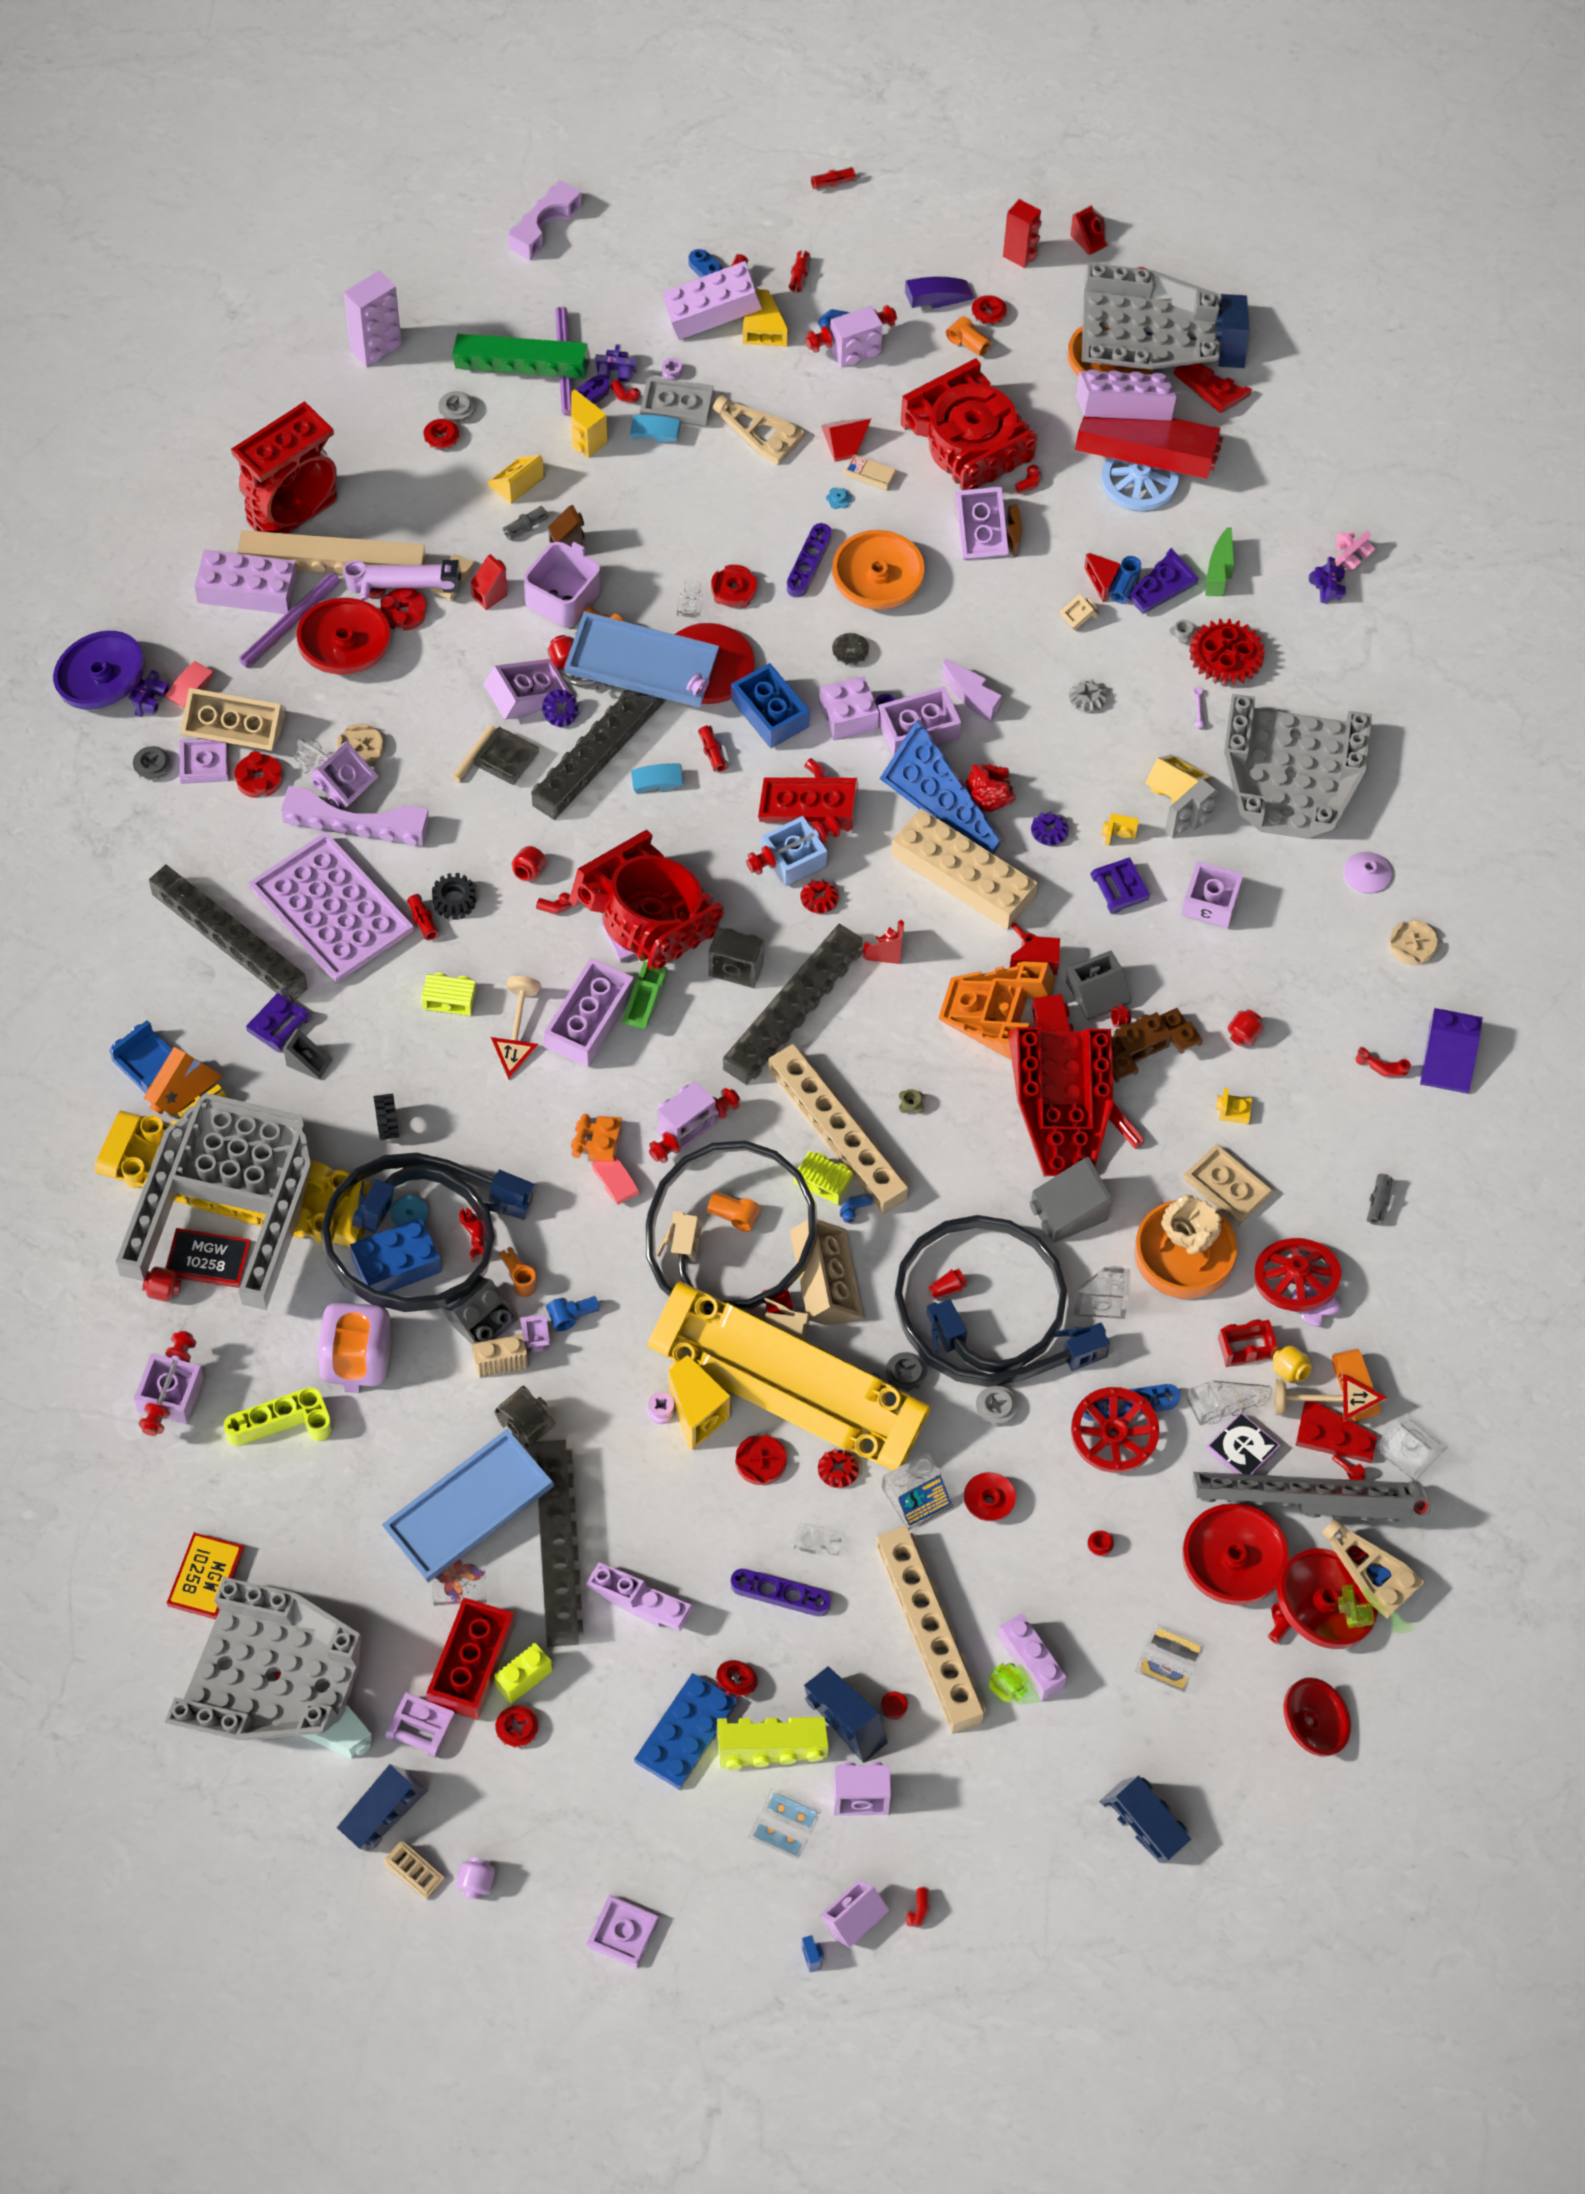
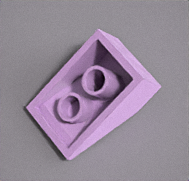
[955,487,1009,559]
[484,659,572,720]

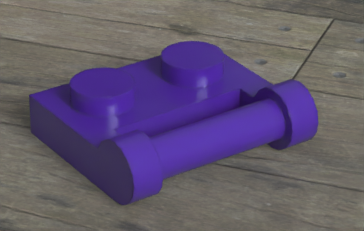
[1090,857,1150,914]
[246,993,312,1052]

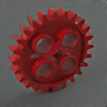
[1189,618,1265,686]

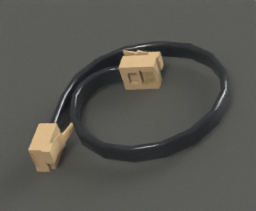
[645,1140,818,1341]

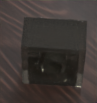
[708,927,764,989]

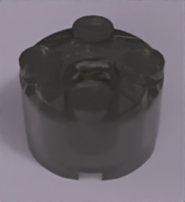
[494,1385,556,1448]

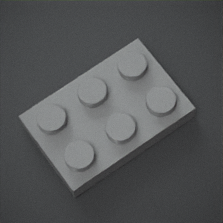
[640,377,714,426]

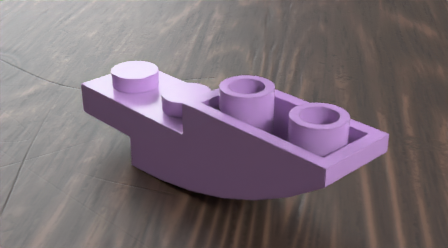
[586,1562,693,1631]

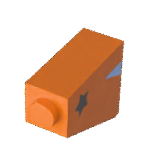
[143,1047,222,1115]

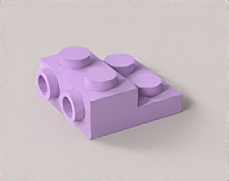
[309,741,379,810]

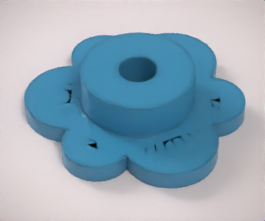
[826,488,852,509]

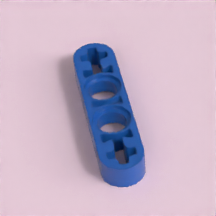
[1083,1384,1180,1421]

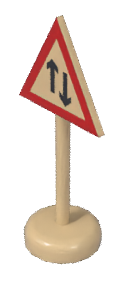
[490,976,541,1080]
[1274,1374,1387,1422]

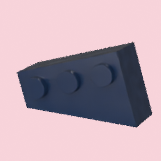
[1215,294,1250,368]
[804,1666,888,1763]
[336,1764,428,1852]
[1099,1775,1191,1863]

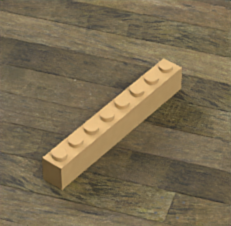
[238,530,426,575]

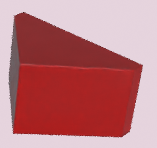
[1084,553,1120,602]

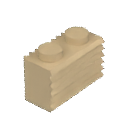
[472,1334,528,1378]

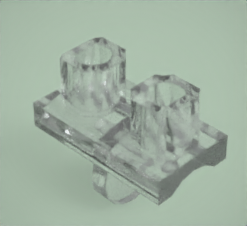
[294,738,334,774]

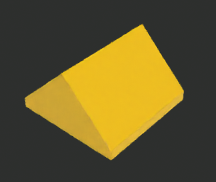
[487,455,544,504]

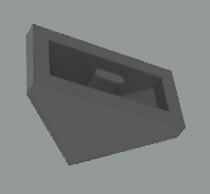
[283,1029,331,1079]

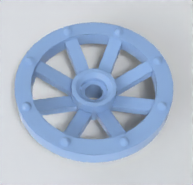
[1101,458,1178,511]

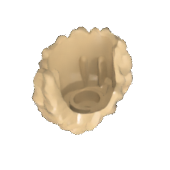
[1161,1195,1222,1255]

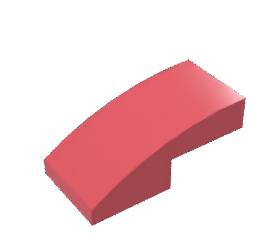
[165,661,214,708]
[591,1156,639,1205]

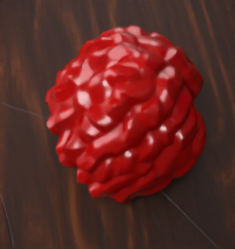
[966,763,1016,812]

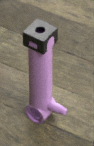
[343,560,462,601]

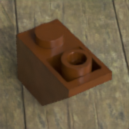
[548,505,585,547]

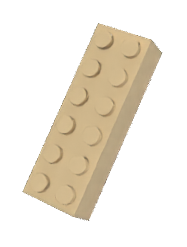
[891,809,1037,930]

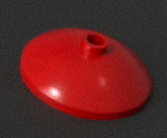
[1283,1677,1351,1757]

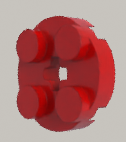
[711,564,757,608]
[380,588,427,631]
[234,751,282,798]

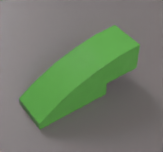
[1205,527,1234,596]
[622,961,668,1030]

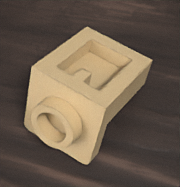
[1059,594,1099,630]

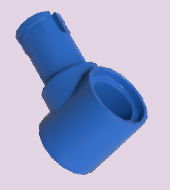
[546,1296,599,1332]

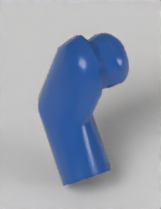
[818,309,850,330]
[839,1193,873,1223]

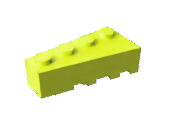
[717,1717,829,1770]

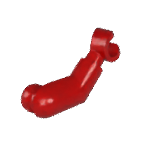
[1355,1047,1411,1077]
[459,1208,484,1262]

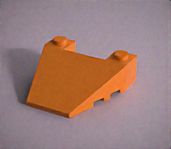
[938,961,1056,1059]

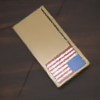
[845,454,896,490]

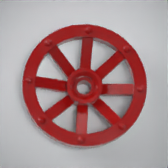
[1254,1238,1341,1312]
[1071,1387,1159,1473]

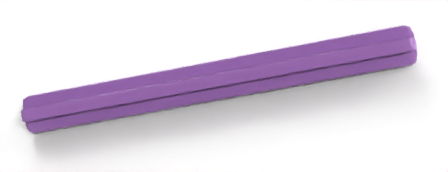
[555,306,572,415]
[239,573,339,668]

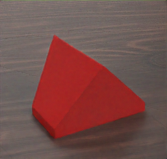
[1070,205,1108,255]
[822,418,872,462]
[863,919,905,964]

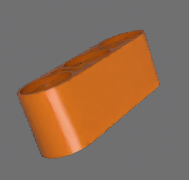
[1332,1348,1380,1422]

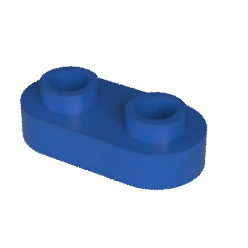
[688,249,724,278]

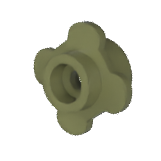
[899,1089,923,1113]

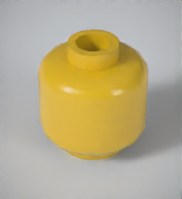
[1273,1345,1312,1384]

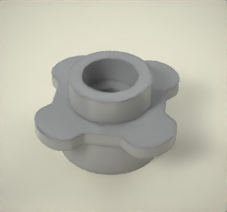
[1169,619,1196,644]

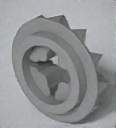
[438,391,474,422]
[1069,679,1106,712]
[976,1386,1017,1426]

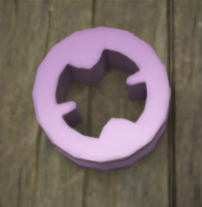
[662,358,682,380]
[686,673,709,697]

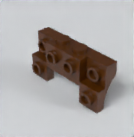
[1112,1008,1203,1083]

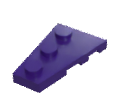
[1129,548,1199,614]

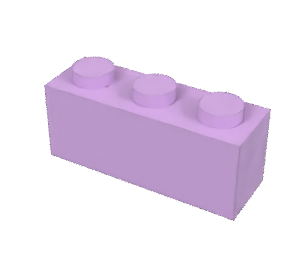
[998,1613,1067,1702]

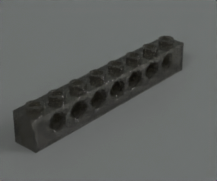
[531,690,667,820]
[149,864,308,1003]
[723,923,863,1085]
[535,1440,584,1647]

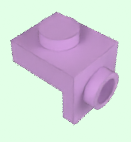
[520,1314,551,1352]

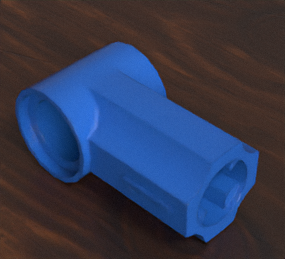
[1108,556,1142,604]

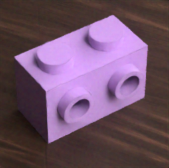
[820,1879,889,1947]

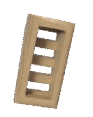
[384,1840,445,1900]

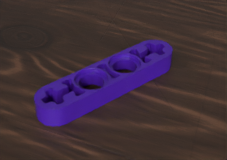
[786,523,832,598]
[730,1568,831,1617]

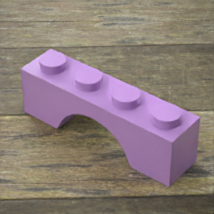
[508,180,582,260]

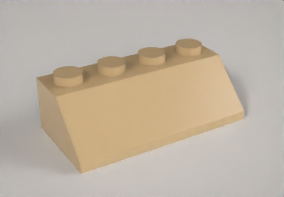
[180,688,286,751]
[790,1219,864,1325]

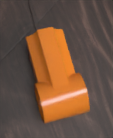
[945,316,991,357]
[707,1191,761,1232]

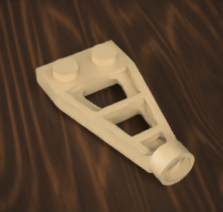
[713,395,804,465]
[1322,1519,1424,1619]

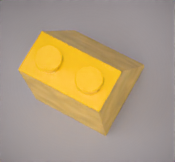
[668,1355,730,1450]

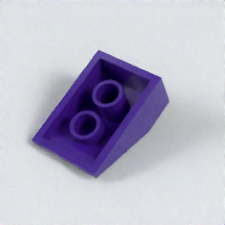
[1420,1008,1483,1094]

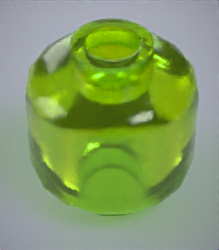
[988,1662,1028,1702]

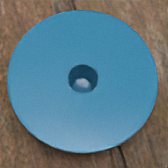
[390,1195,428,1226]

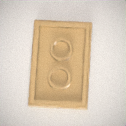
[1183,1144,1273,1225]

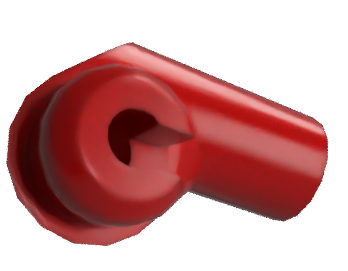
[610,380,641,403]
[1015,465,1041,494]
[804,758,828,777]
[536,892,572,914]
[1268,1603,1291,1644]

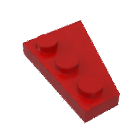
[1173,363,1252,414]
[1295,1401,1377,1463]

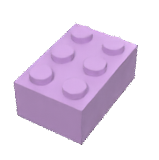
[878,686,961,756]

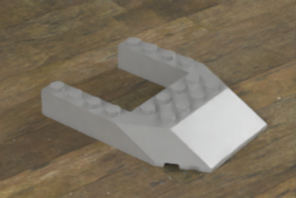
[116,1093,311,1310]

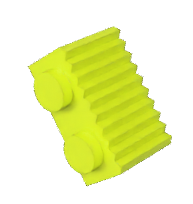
[421,972,476,1016]
[794,1151,853,1205]
[494,1643,552,1704]

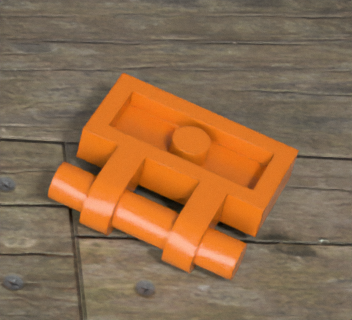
[571,1114,623,1162]

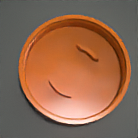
[1134,1200,1237,1299]

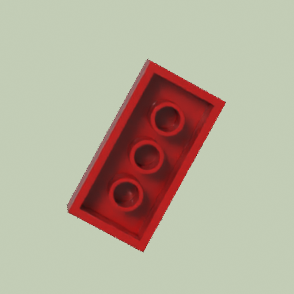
[426,1597,515,1721]

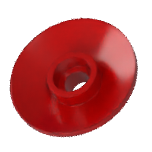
[963,1472,1016,1522]

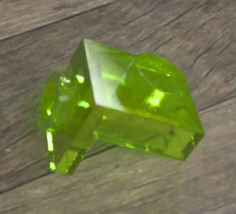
[1338,1585,1374,1628]

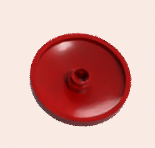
[296,597,390,675]
[674,623,754,704]
[1182,1503,1289,1605]
[1277,1548,1378,1649]

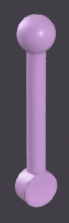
[1193,688,1205,729]

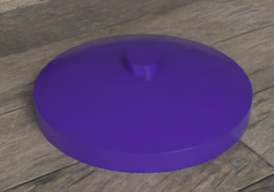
[53,630,146,710]

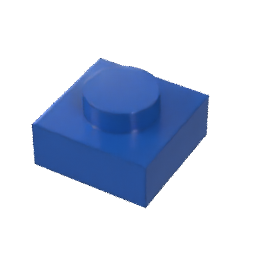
[801,1935,824,1972]

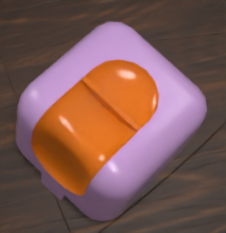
[317,1303,392,1393]

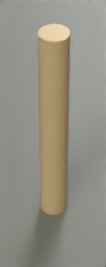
[452,725,497,782]

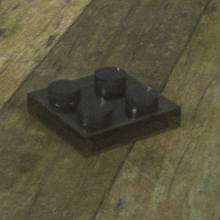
[473,727,539,786]

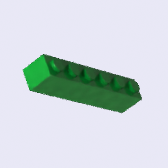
[452,333,590,378]

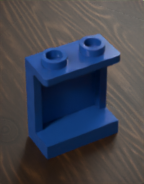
[109,1020,172,1094]

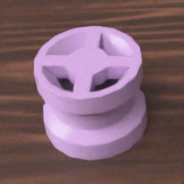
[648,1392,674,1424]

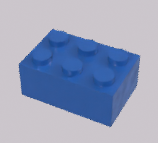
[731,663,810,748]
[350,1217,442,1293]

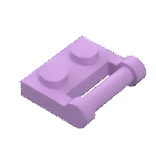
[385,1692,455,1758]

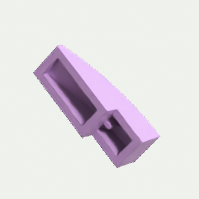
[942,659,1002,722]

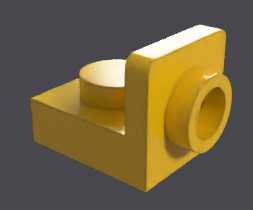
[1102,813,1139,845]
[1216,1088,1252,1124]

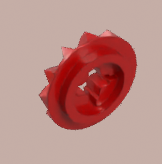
[972,295,1007,325]
[423,419,460,450]
[800,878,839,914]
[817,1448,859,1488]
[715,1660,758,1698]
[495,1705,539,1748]

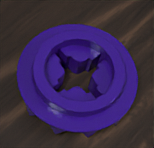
[542,690,579,727]
[1031,811,1069,846]

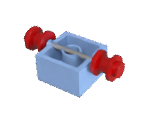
[746,814,842,887]

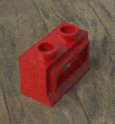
[1218,1319,1278,1367]

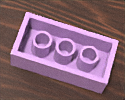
[662,261,762,340]
[344,270,402,367]
[1076,370,1176,420]
[195,549,298,614]
[544,958,634,1067]

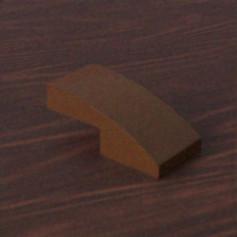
[1007,504,1022,557]

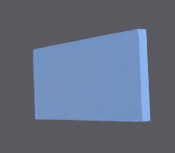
[564,611,719,708]
[382,1429,554,1583]

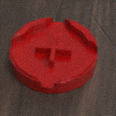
[735,1435,787,1485]

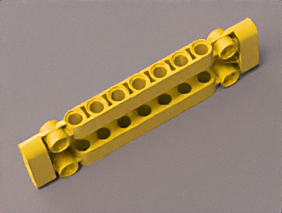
[95,1110,373,1248]
[647,1281,931,1474]

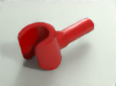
[1011,922,1036,946]
[1332,1454,1366,1480]

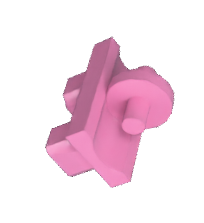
[1335,530,1375,572]

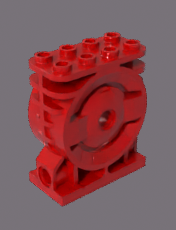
[900,358,1038,490]
[231,401,337,534]
[569,829,724,971]

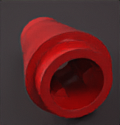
[928,1268,968,1300]

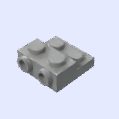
[1165,778,1218,838]

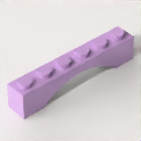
[281,786,429,846]

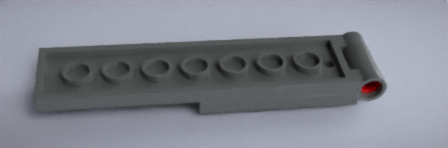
[1193,1471,1432,1522]

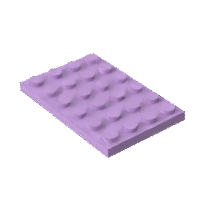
[248,832,414,984]

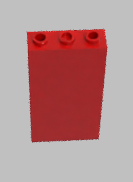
[1075,416,1223,479]

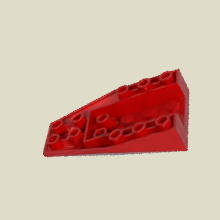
[1008,1027,1114,1177]

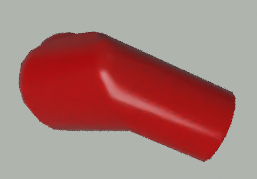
[906,1887,930,1928]

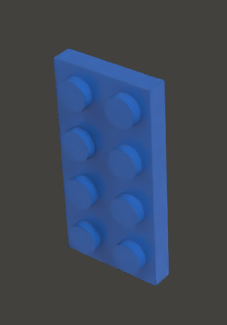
[634,1673,738,1790]

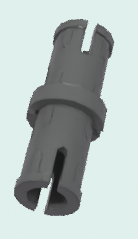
[502,506,548,540]
[1366,1174,1393,1225]

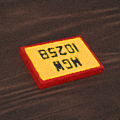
[167,1532,244,1620]

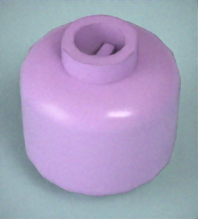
[456,1857,495,1899]

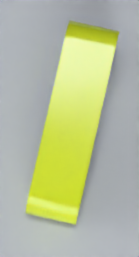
[223,1387,332,1446]

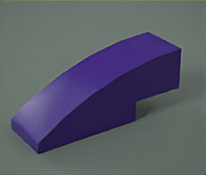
[905,276,974,309]

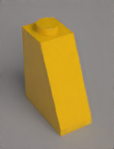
[743,289,788,347]

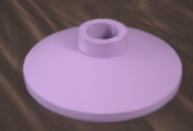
[1344,852,1392,894]

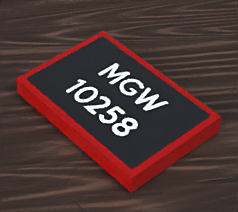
[165,1228,251,1288]

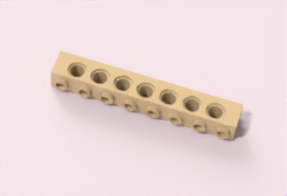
[768,1044,909,1215]
[876,1526,986,1733]

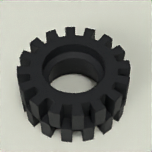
[432,873,476,920]
[373,1093,399,1140]

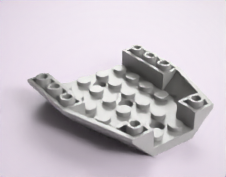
[1082,263,1219,369]
[1224,693,1372,839]
[165,1577,361,1741]

